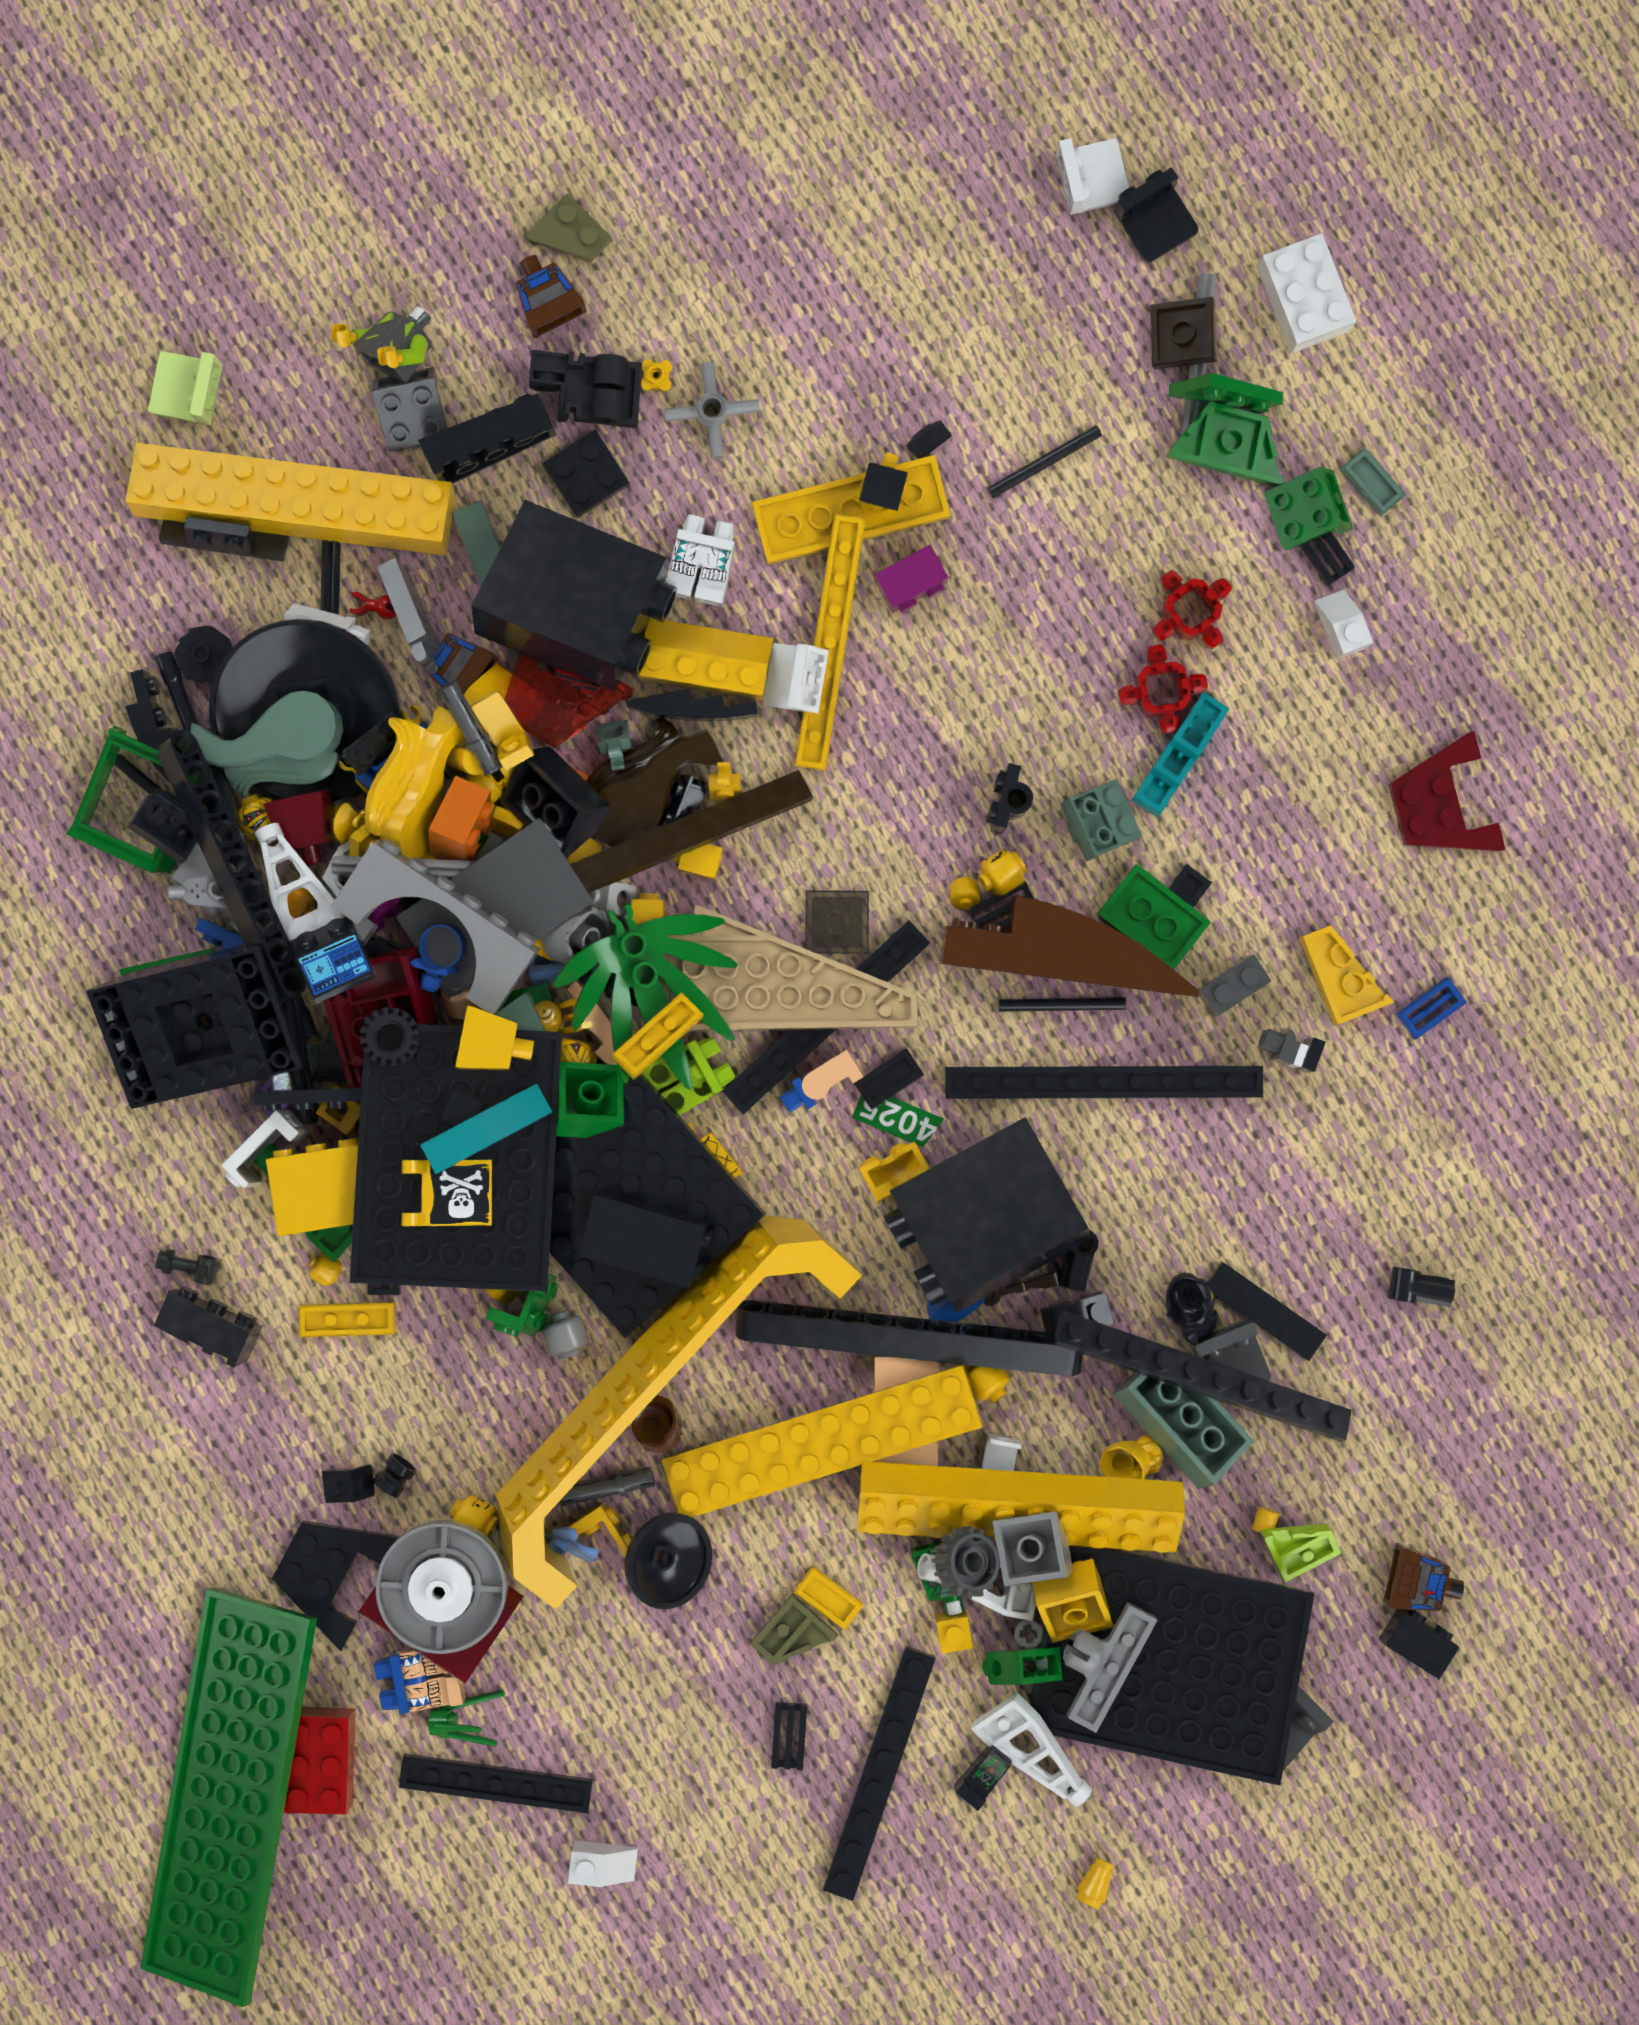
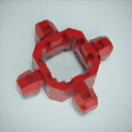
[1152,569,1232,649]
[1118,644,1208,735]

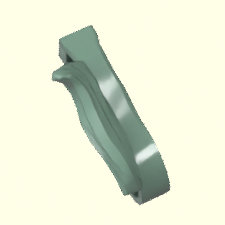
[191,691,343,798]

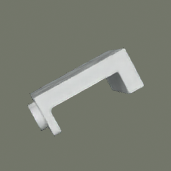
[221,1110,311,1188]

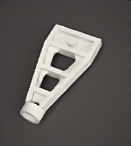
[255,823,344,941]
[917,1553,1036,1621]
[971,1692,1092,1807]

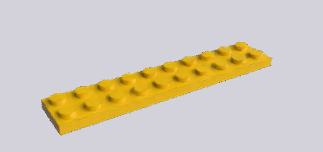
[662,1364,983,1518]

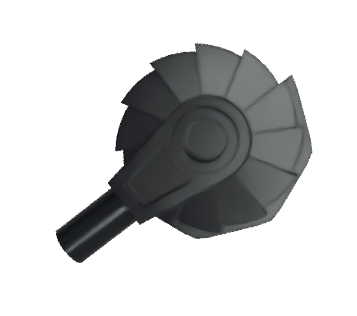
[174,626,232,686]

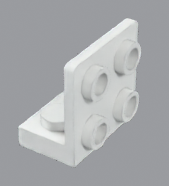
[1055,138,1129,215]
[763,643,829,713]

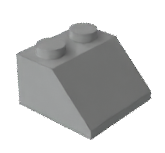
[992,1511,1073,1586]

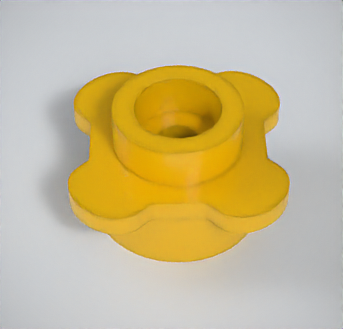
[641,359,672,392]

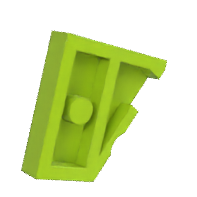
[1260,1523,1342,1582]

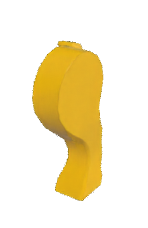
[365,706,465,859]

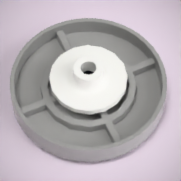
[376,1520,508,1654]

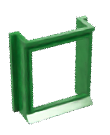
[66,726,213,874]

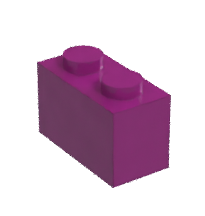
[874,544,949,613]

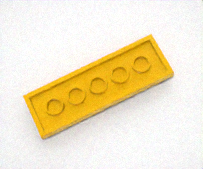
[752,455,951,565]

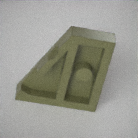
[525,193,613,263]
[750,1594,838,1665]

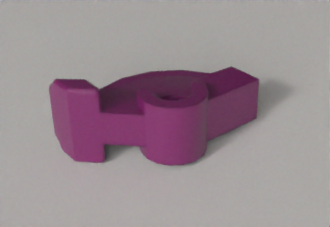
[367,897,403,934]

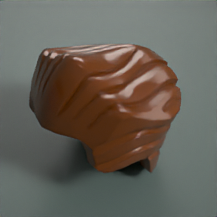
[631,1395,683,1453]

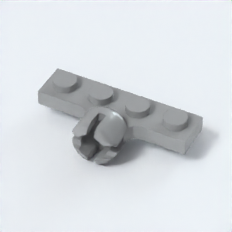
[1063,1602,1157,1733]

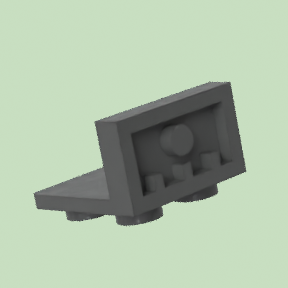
[372,367,448,451]
[1190,1318,1271,1380]
[1283,1686,1334,1770]

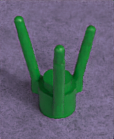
[428,1690,505,1746]

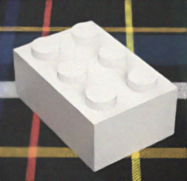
[1257,233,1356,354]

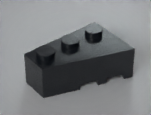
[153,1286,263,1368]

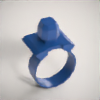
[410,924,467,992]

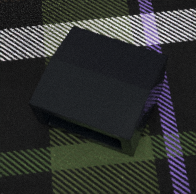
[859,462,908,511]

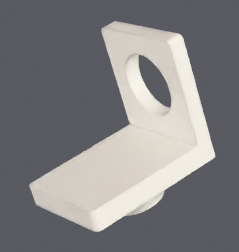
[589,882,636,916]
[981,1433,1022,1471]

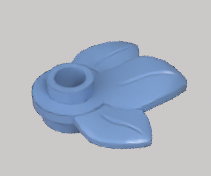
[545,1526,600,1562]

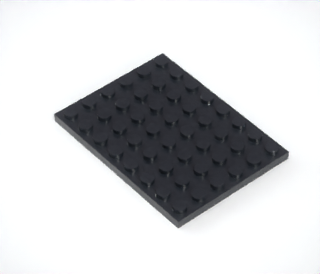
[349,1024,562,1292]
[1030,1546,1315,1786]

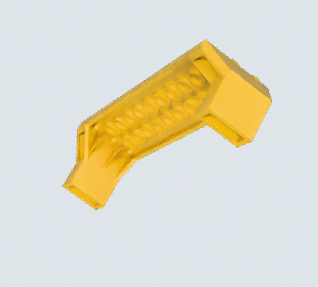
[496,1216,862,1610]

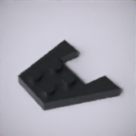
[272,1520,400,1651]

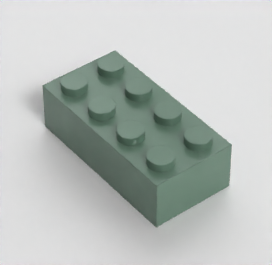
[1112,1345,1255,1489]

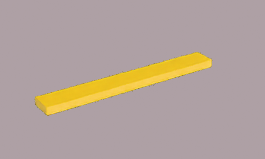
[795,514,866,771]

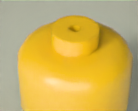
[949,877,981,910]
[534,1000,563,1032]
[308,1252,342,1286]

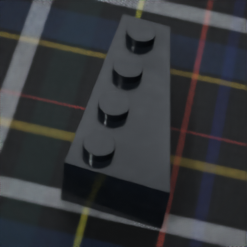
[418,394,556,484]

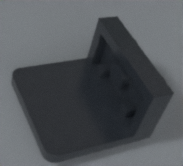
[1114,167,1199,263]

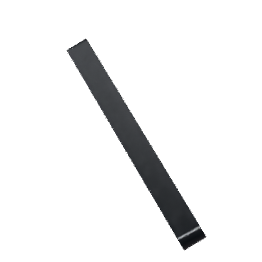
[735,1300,1083,1376]

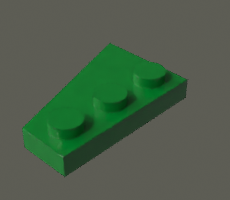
[1168,373,1283,413]

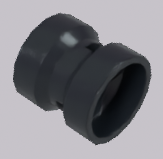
[373,1453,417,1498]

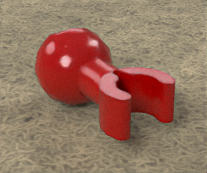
[349,592,396,620]

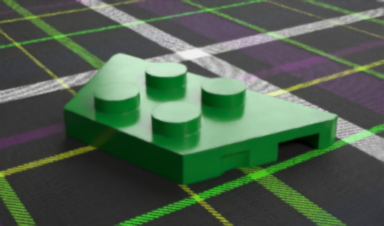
[1166,401,1284,487]

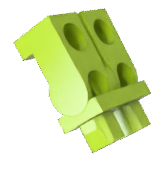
[642,1037,735,1115]

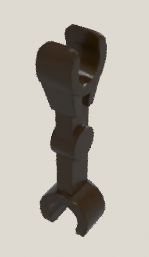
[984,1271,1060,1306]

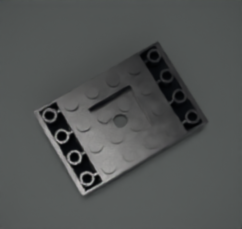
[86,944,304,1109]

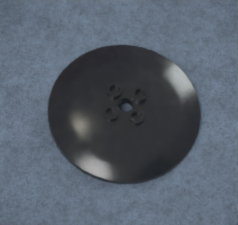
[209,619,401,806]

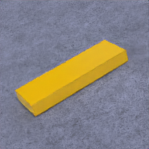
[612,992,704,1080]
[299,1302,396,1337]

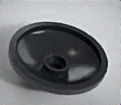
[624,1512,712,1609]

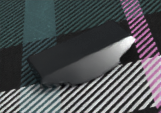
[907,420,952,459]

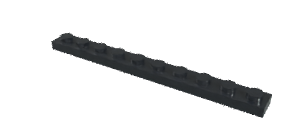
[945,1066,1263,1099]
[1053,1311,1352,1442]

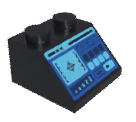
[290,916,376,1004]

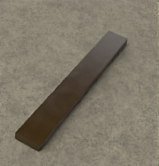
[570,770,813,893]

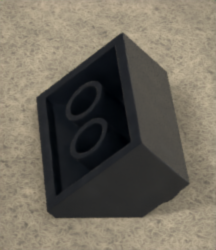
[500,746,611,859]

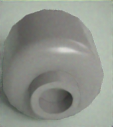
[542,1310,588,1360]

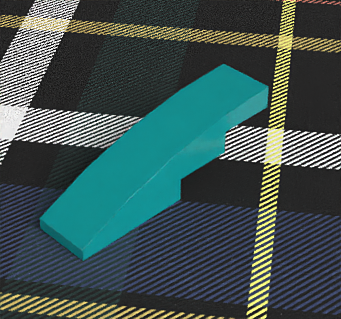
[1131,691,1230,818]
[420,1084,552,1174]

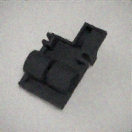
[529,350,642,428]

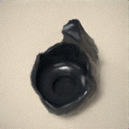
[1166,1272,1219,1346]

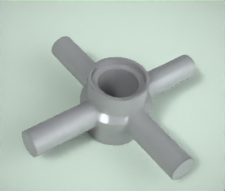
[665,362,760,459]

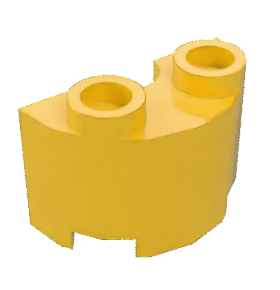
[859,1142,930,1204]

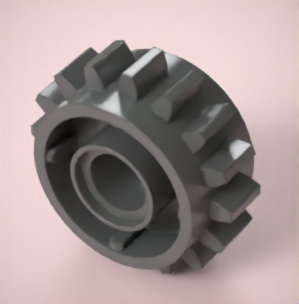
[932,1526,1000,1598]

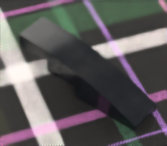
[626,689,759,721]

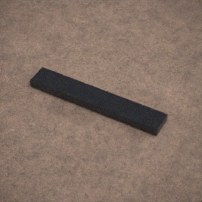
[399,1754,593,1814]

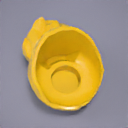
[1100,1435,1164,1479]

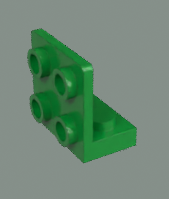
[1264,466,1354,550]

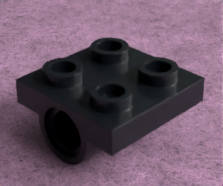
[986,763,1033,834]

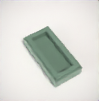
[1340,447,1406,517]

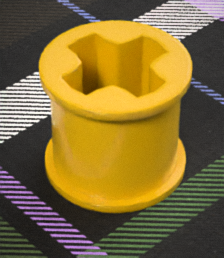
[1251,1506,1281,1532]

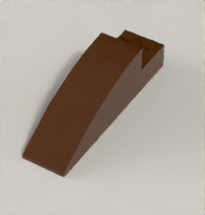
[940,895,1199,997]

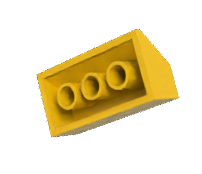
[638,618,774,701]

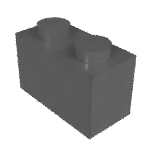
[1198,955,1271,1017]

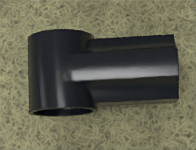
[1059,1230,1099,1292]
[1387,1266,1455,1307]

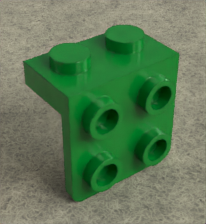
[485,1273,558,1338]

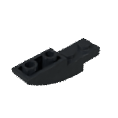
[125,669,181,782]

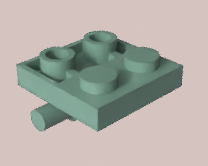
[1060,779,1142,862]

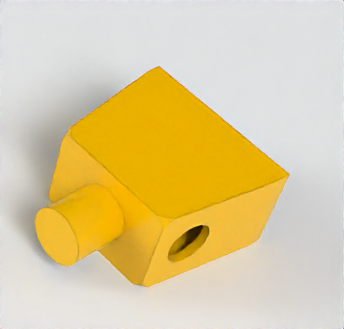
[455,1006,534,1070]

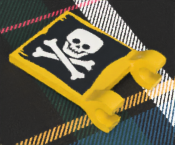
[401,1160,492,1226]

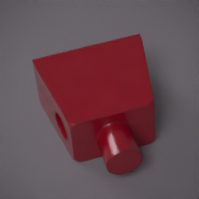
[263,789,334,866]

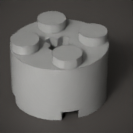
[541,905,614,969]

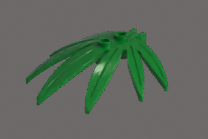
[553,903,738,1090]

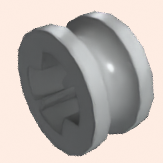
[1014,1618,1043,1648]

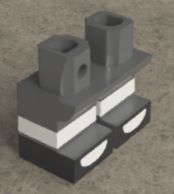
[1257,1029,1326,1073]

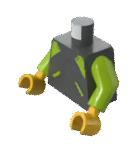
[331,306,432,383]

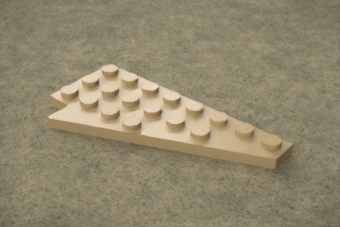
[663,906,918,1031]

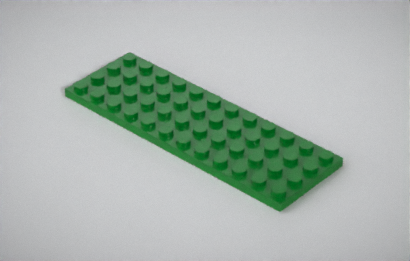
[140,1587,317,2007]

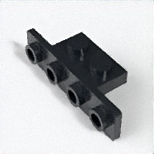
[159,517,290,561]

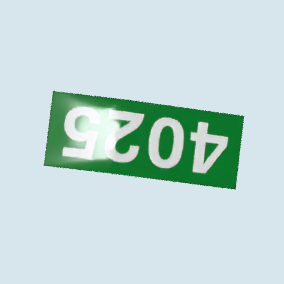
[852,1095,944,1147]

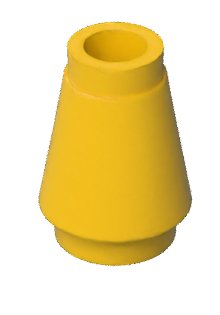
[1076,1857,1114,1910]

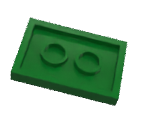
[1096,864,1211,970]

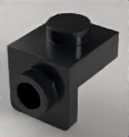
[322,1465,375,1503]

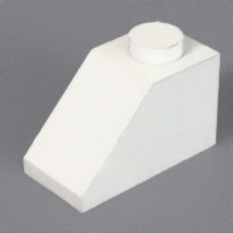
[1314,590,1373,660]
[568,1840,638,1887]

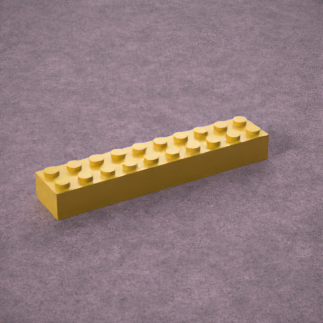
[125,442,456,556]
[857,1461,1185,1553]

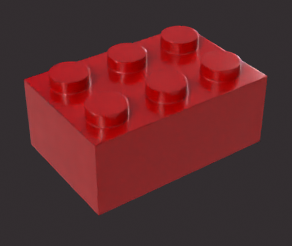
[284,1707,356,1815]

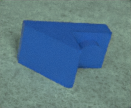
[195,918,244,950]

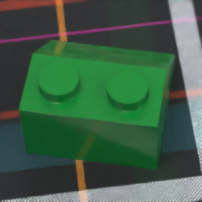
[556,1061,624,1138]

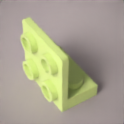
[148,351,223,426]

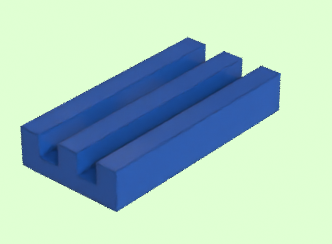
[1395,977,1467,1040]

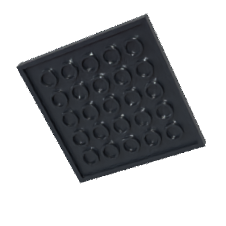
[550,1073,766,1338]

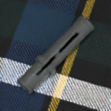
[438,680,503,776]
[559,1466,655,1507]

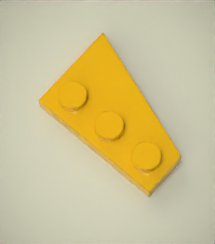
[1299,925,1394,1026]

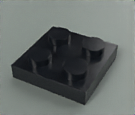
[543,430,630,518]

